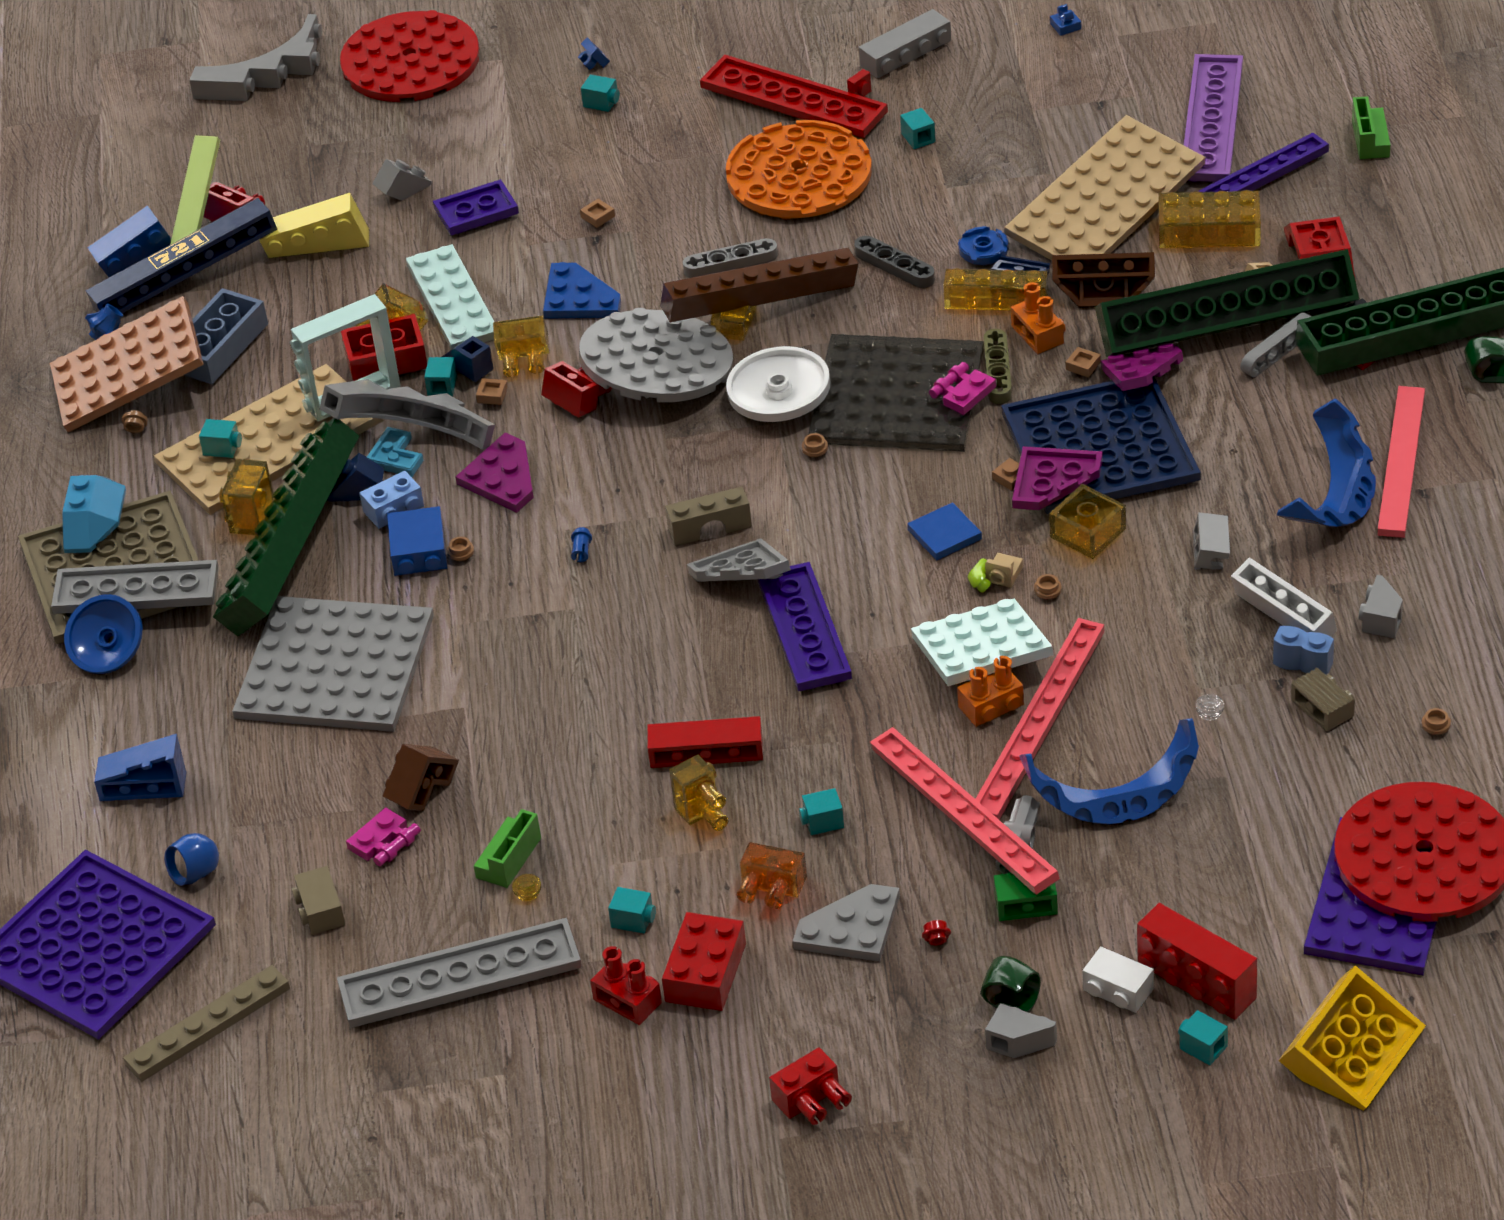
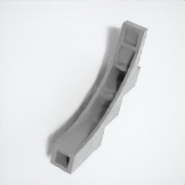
[189,14,322,101]
[319,379,495,450]

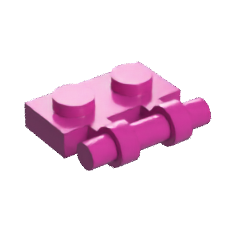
[929,362,996,415]
[346,807,421,867]

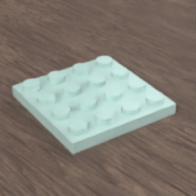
[911,598,1054,686]

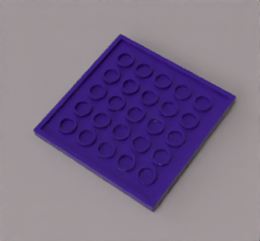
[0,849,216,1040]

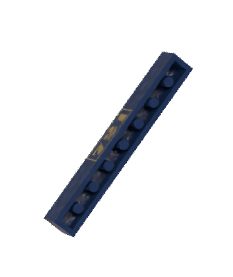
[85,198,277,313]

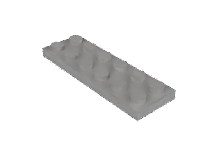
[51,560,219,614]

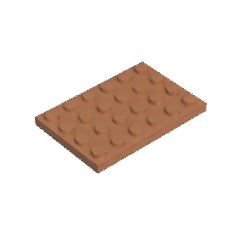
[50,296,204,432]

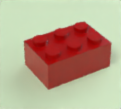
[341,314,427,381]
[662,912,746,1011]

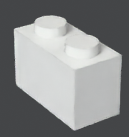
[1082,947,1154,1013]

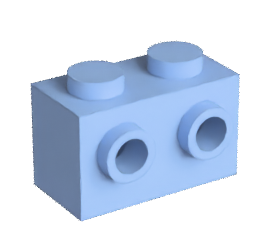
[359,471,424,529]

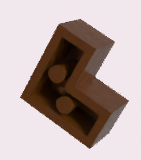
[383,744,459,811]

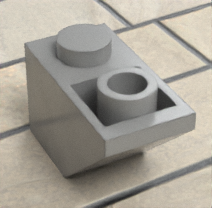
[372,159,432,201]
[1358,575,1403,638]
[985,1003,1057,1058]

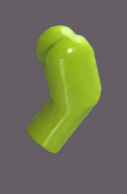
[968,558,991,592]

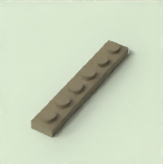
[123,965,290,1082]

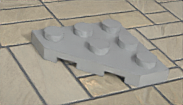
[687,538,791,582]
[793,884,900,962]

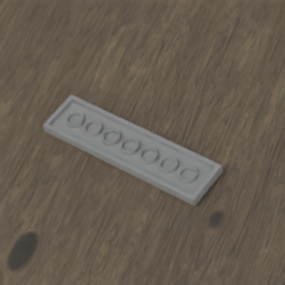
[337,918,582,1028]

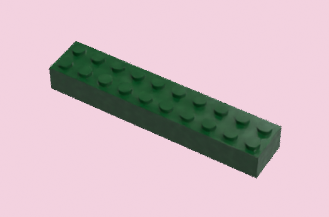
[1095,249,1360,357]
[1296,268,1504,376]
[213,418,359,637]

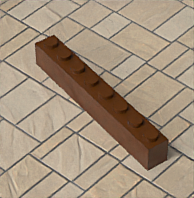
[660,248,859,322]

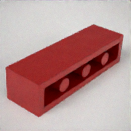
[647,716,763,768]

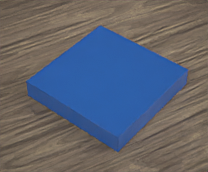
[907,502,982,561]

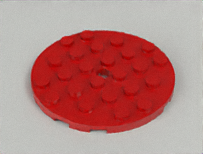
[340,10,480,102]
[1334,782,1504,922]

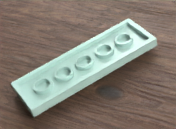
[406,244,500,350]

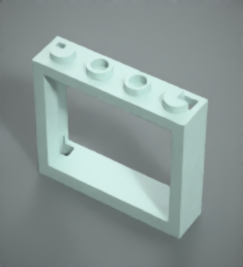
[290,294,400,421]

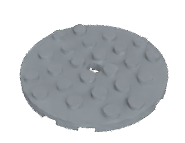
[579,308,733,402]

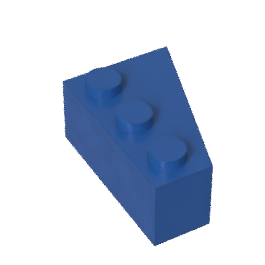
[87,205,172,278]
[94,734,187,801]

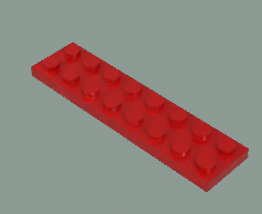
[700,54,888,138]

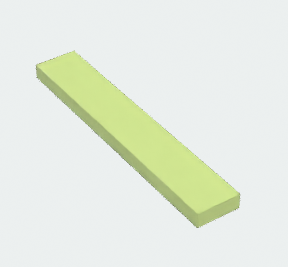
[170,135,220,245]

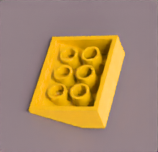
[1278,965,1426,1111]

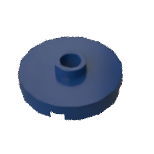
[958,226,1009,265]

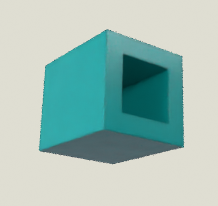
[581,74,620,112]
[900,108,936,149]
[424,357,457,397]
[199,419,242,458]
[799,788,844,835]
[608,887,656,934]
[1178,1010,1228,1065]

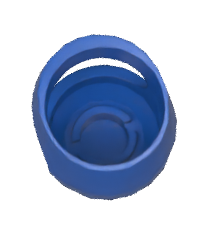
[164,833,219,886]

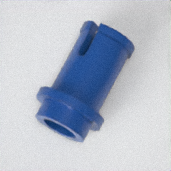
[571,527,592,562]

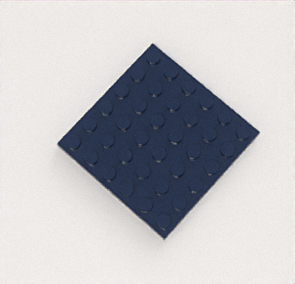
[1001,376,1201,514]

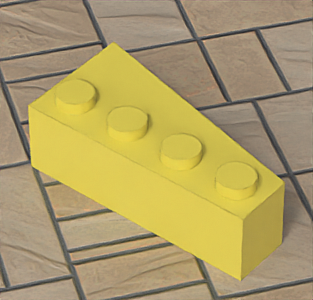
[259,193,369,258]

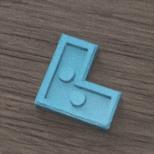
[367,427,424,477]

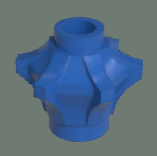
[85,304,123,340]

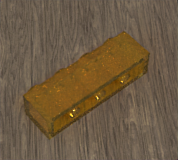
[943,268,1048,310]

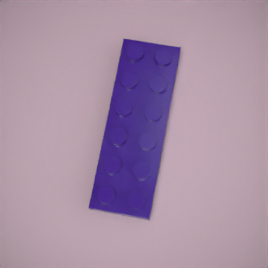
[758,562,852,692]

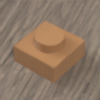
[580,199,615,228]
[1065,347,1101,377]
[476,378,508,405]
[992,458,1019,491]

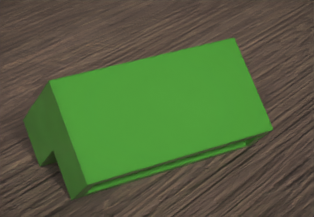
[1352,96,1391,159]
[474,809,541,888]

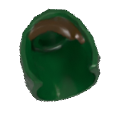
[1464,336,1504,383]
[980,956,1041,1013]

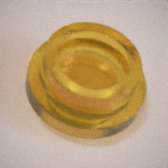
[512,874,542,901]

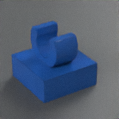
[1050,4,1082,36]
[578,37,610,70]

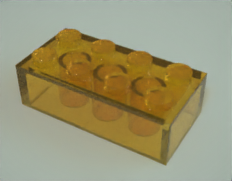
[1158,190,1261,248]

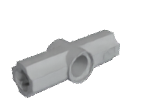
[996,795,1041,874]

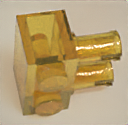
[493,315,550,377]
[669,754,729,831]

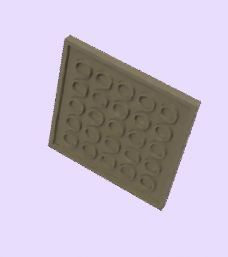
[18,490,199,644]

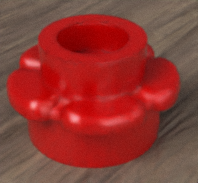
[922,920,951,946]

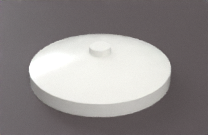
[726,346,830,422]

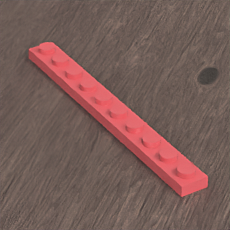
[976,618,1104,820]
[870,727,1060,895]

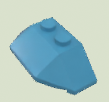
[62,475,126,553]

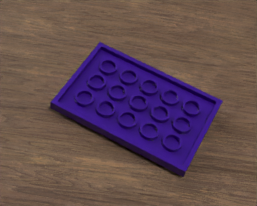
[1304,817,1437,976]

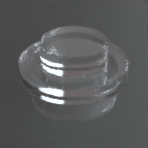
[1196,694,1224,720]

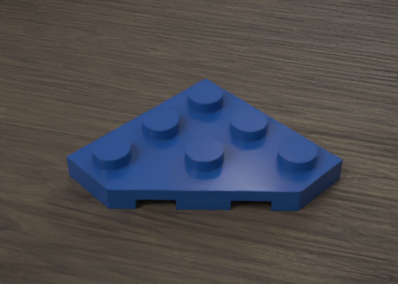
[543,262,621,319]

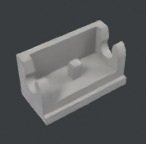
[1193,512,1230,570]

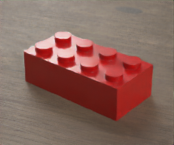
[1137,902,1257,1020]

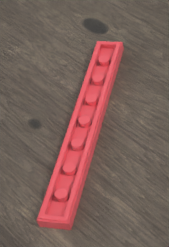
[1377,386,1425,538]

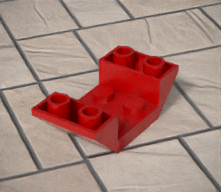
[1284,216,1356,281]

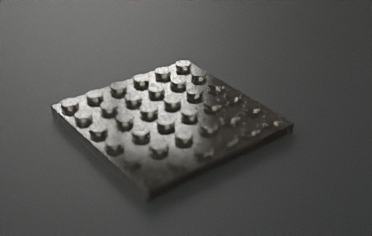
[808,334,984,452]

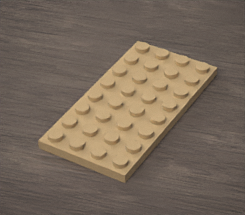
[1004,115,1205,260]
[154,364,384,515]

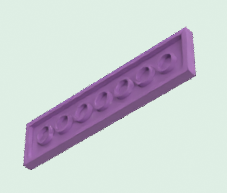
[1184,54,1243,182]

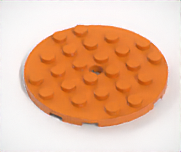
[726,120,872,220]

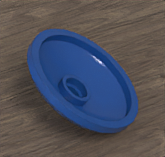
[64,594,143,674]

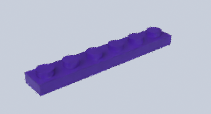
[1198,133,1329,211]

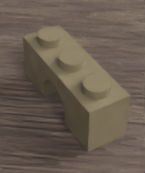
[665,487,752,546]

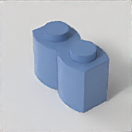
[1273,626,1334,675]

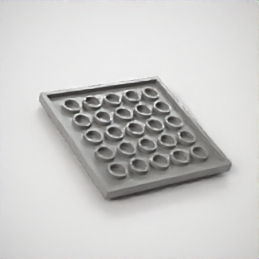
[232,596,434,732]

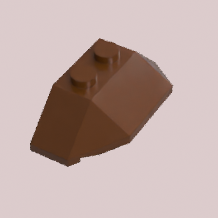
[1052,252,1155,308]

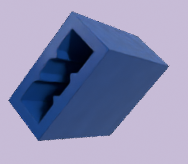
[387,506,448,576]

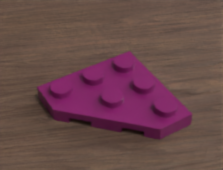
[1100,343,1183,391]
[455,432,534,513]
[1012,446,1103,510]

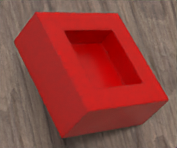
[847,69,872,97]

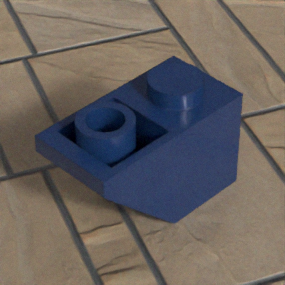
[441,336,494,382]
[327,453,384,502]

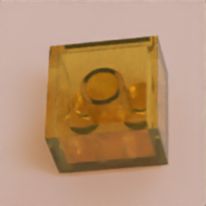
[219,459,275,535]
[1049,484,1126,559]

